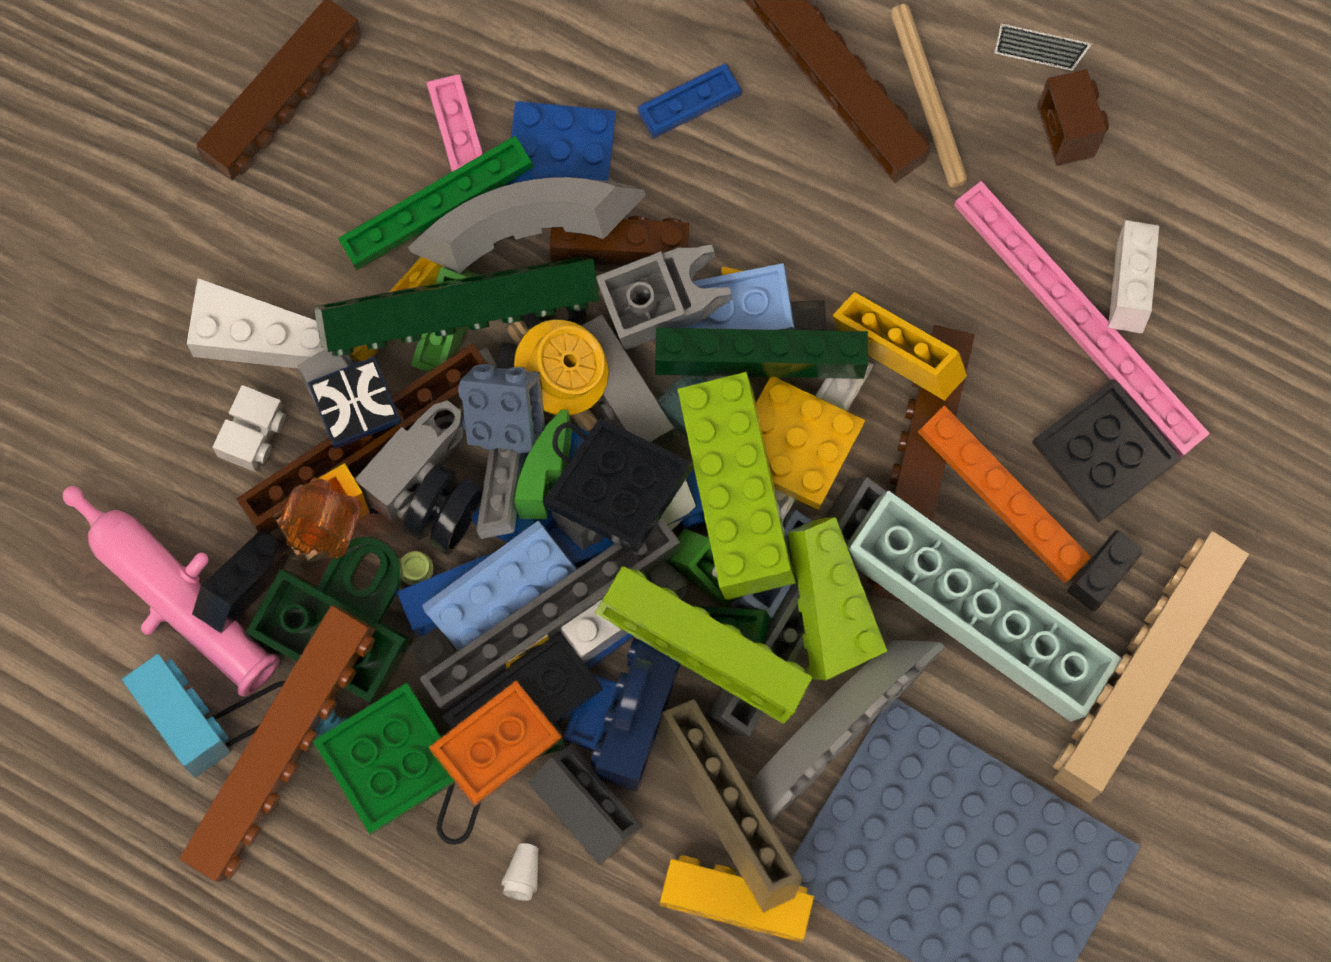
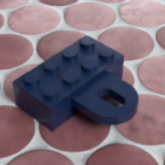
[591,638,681,792]

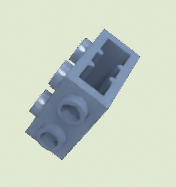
[458,364,545,453]

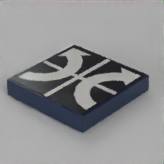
[307,357,401,449]

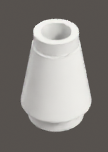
[501,843,539,901]

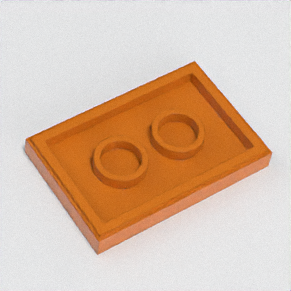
[429,680,562,807]

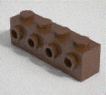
[550,216,690,266]

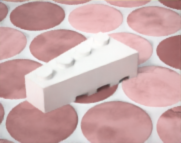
[187,278,324,368]

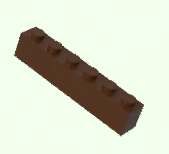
[196,0,361,181]

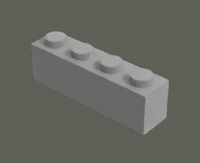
[582,314,674,446]

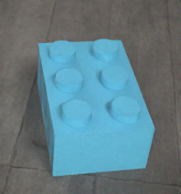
[121,654,231,778]

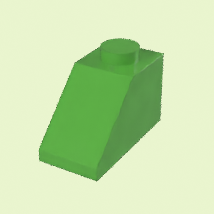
[668,528,732,607]

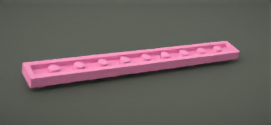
[954,181,1210,458]

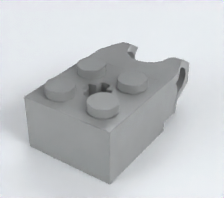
[596,245,733,351]
[355,400,464,524]

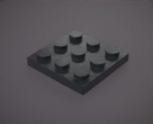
[1032,379,1181,523]
[543,418,693,553]

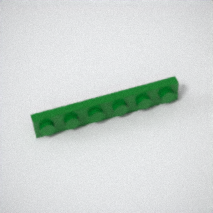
[338,136,534,270]

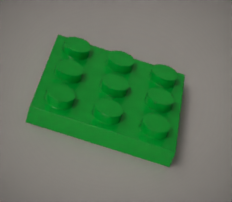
[313,683,455,836]

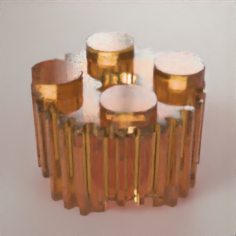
[278,478,361,559]

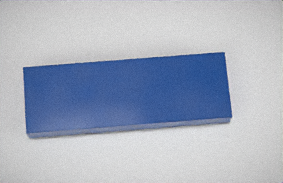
[637,63,742,139]

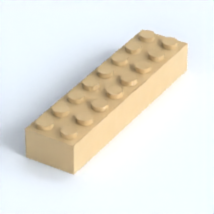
[1052,531,1249,803]

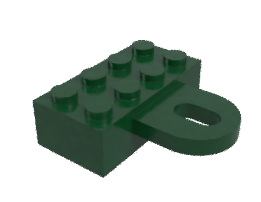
[245,537,413,703]

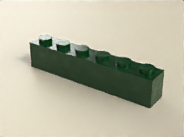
[655,327,868,379]

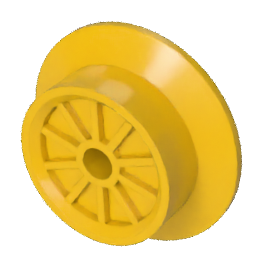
[514,320,609,416]

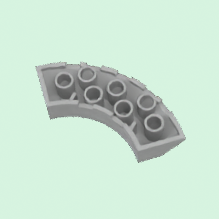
[408,177,646,273]
[752,640,945,823]

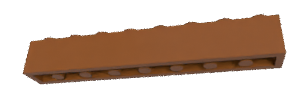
[179,605,376,882]

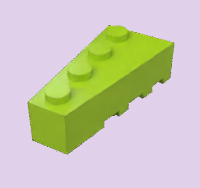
[787,517,887,680]

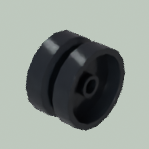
[402,463,483,555]

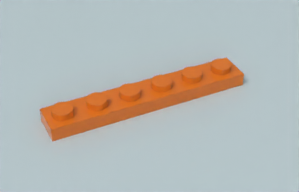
[917,405,1091,583]

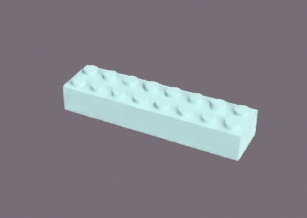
[846,490,1122,722]

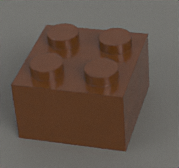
[1037,69,1109,166]

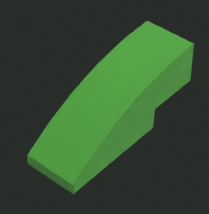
[514,410,573,519]

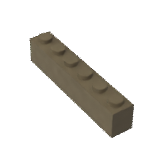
[658,699,802,912]

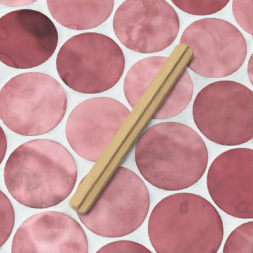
[891,4,967,188]

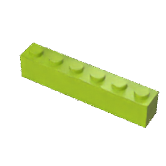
[595,566,813,724]

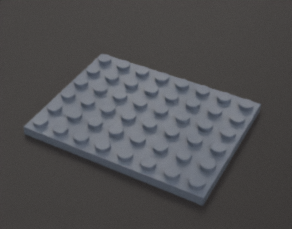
[792,699,1141,962]

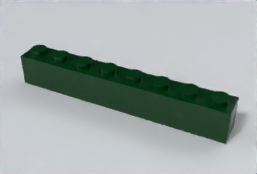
[314,256,599,356]

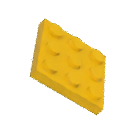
[756,377,865,511]

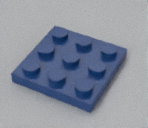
[505,101,616,186]

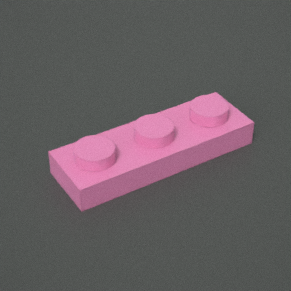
[427,74,482,172]

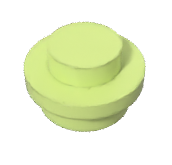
[400,551,434,586]

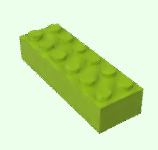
[678,372,796,600]

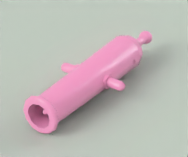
[62,486,281,697]

